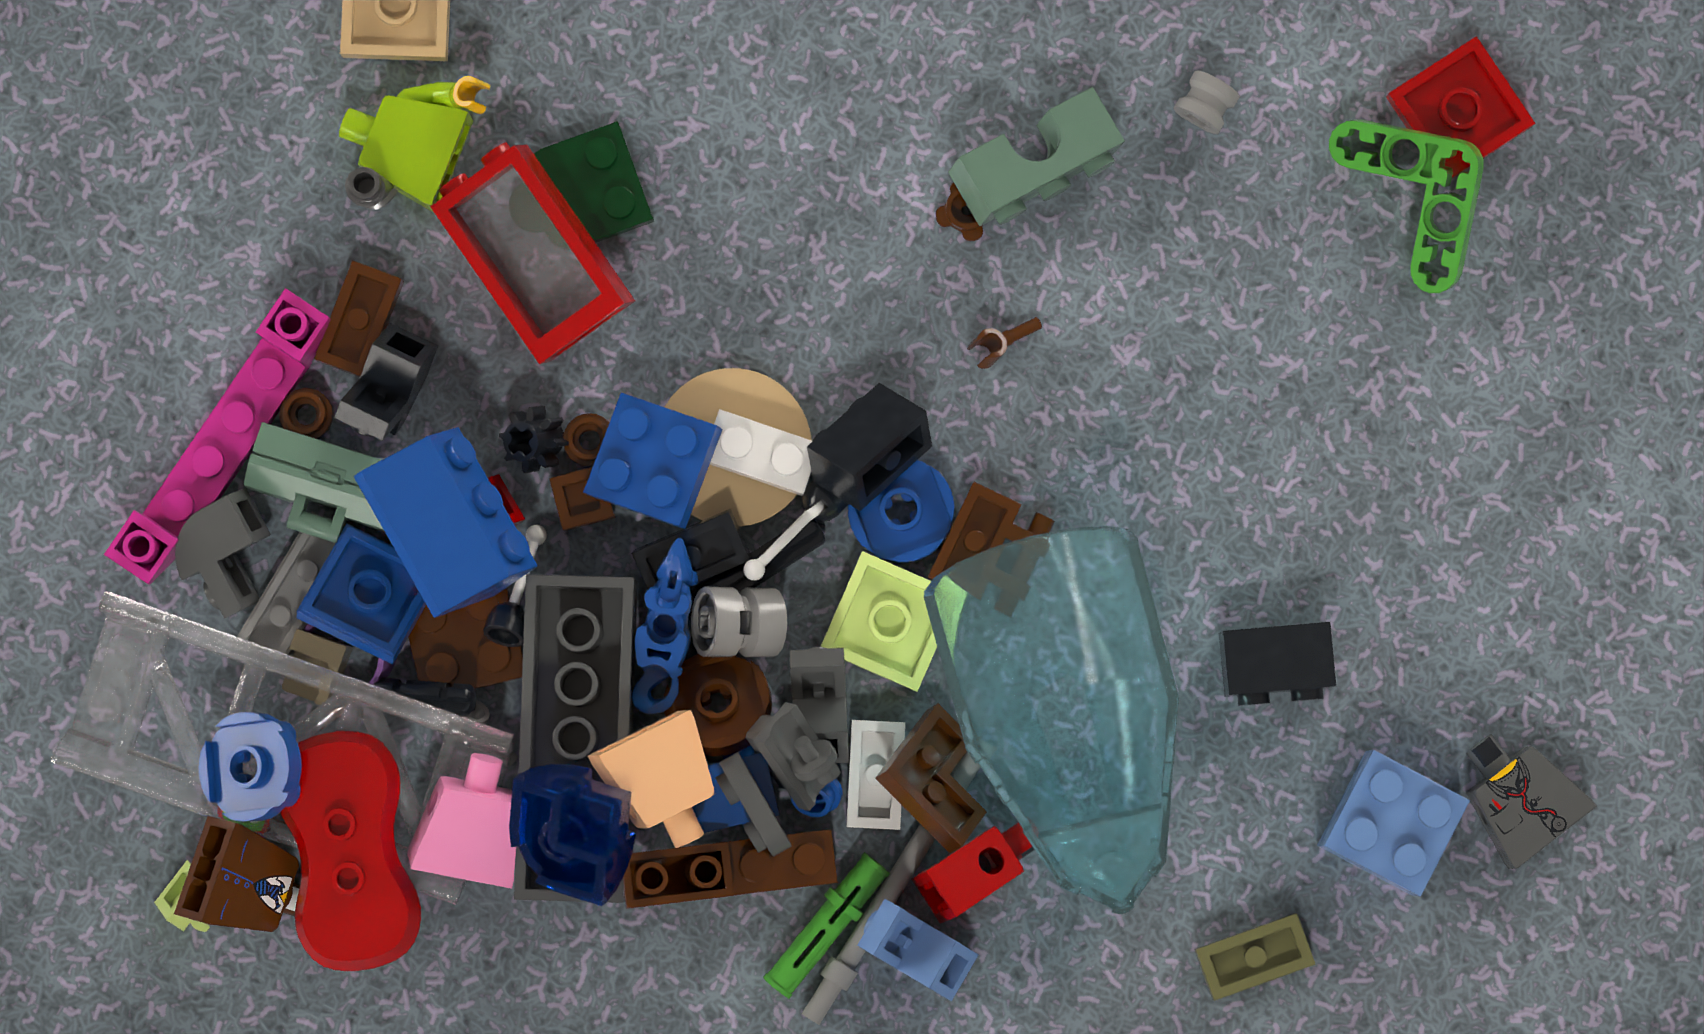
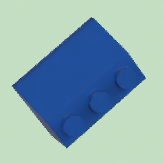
[353,427,538,618]

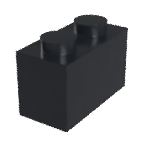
[807,383,932,511]
[1219,622,1336,706]

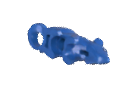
[632,538,698,714]

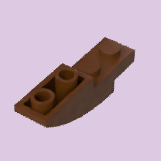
[620,829,838,909]

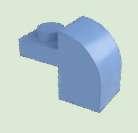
[857,899,978,1001]

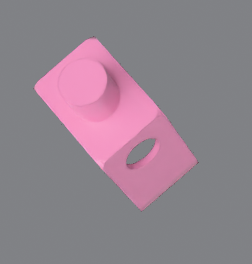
[407,753,519,889]

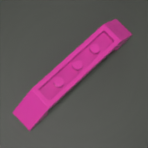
[104,288,331,585]

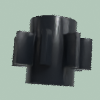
[499,406,569,473]

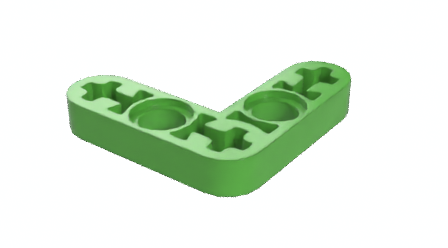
[1329,120,1484,293]

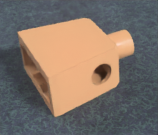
[588,710,714,848]

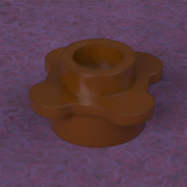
[936,182,983,242]

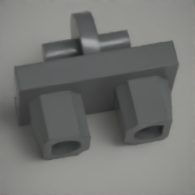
[746,702,841,811]

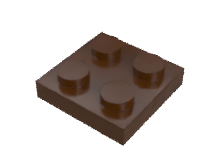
[408,587,523,689]

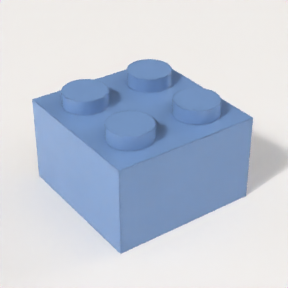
[1317,750,1470,897]

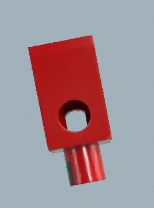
[911,820,1040,924]

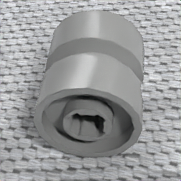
[691,587,787,657]

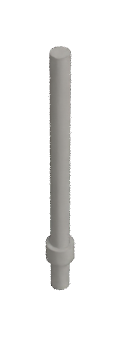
[801,742,990,1025]

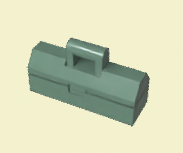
[244,422,385,543]

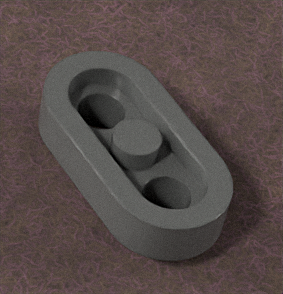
[715,752,792,857]

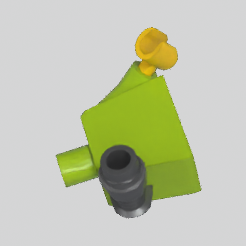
[339,76,491,212]

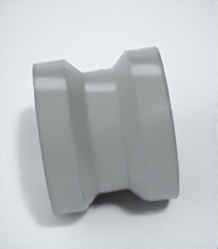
[1173,71,1240,134]

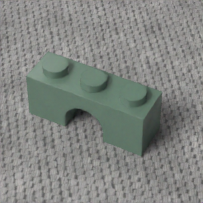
[948,87,1125,226]

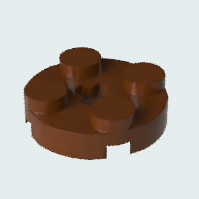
[664,654,772,756]

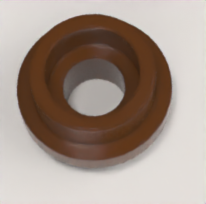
[279,388,333,439]
[563,413,610,467]

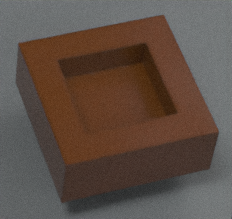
[549,467,616,531]

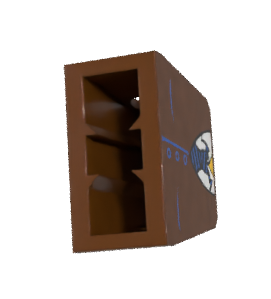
[174,816,300,932]

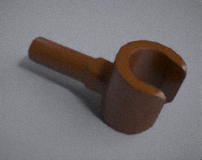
[967,317,1042,369]

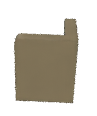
[282,628,353,707]

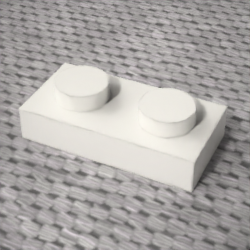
[710,409,812,496]
[847,720,905,830]

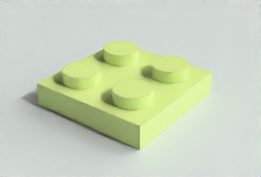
[821,551,960,692]

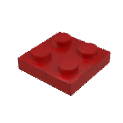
[1386,36,1536,179]

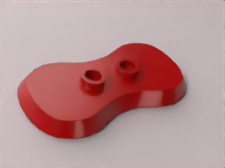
[280,731,421,971]

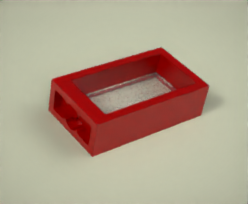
[430,142,635,364]

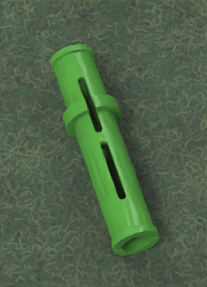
[763,852,891,999]

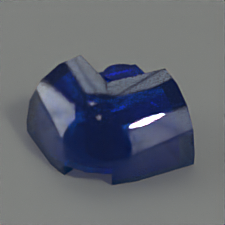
[509,764,636,906]

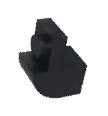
[334,323,438,441]

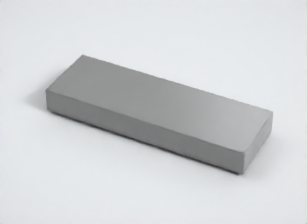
[230,512,335,676]

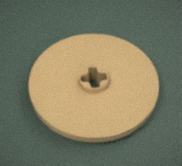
[664,368,812,527]

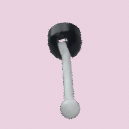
[744,481,849,580]
[483,524,547,647]

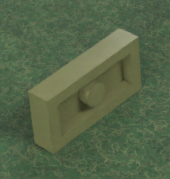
[1194,913,1315,1001]

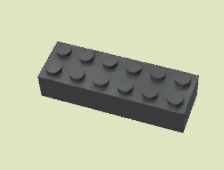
[514,574,638,903]

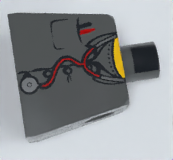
[1466,734,1597,869]

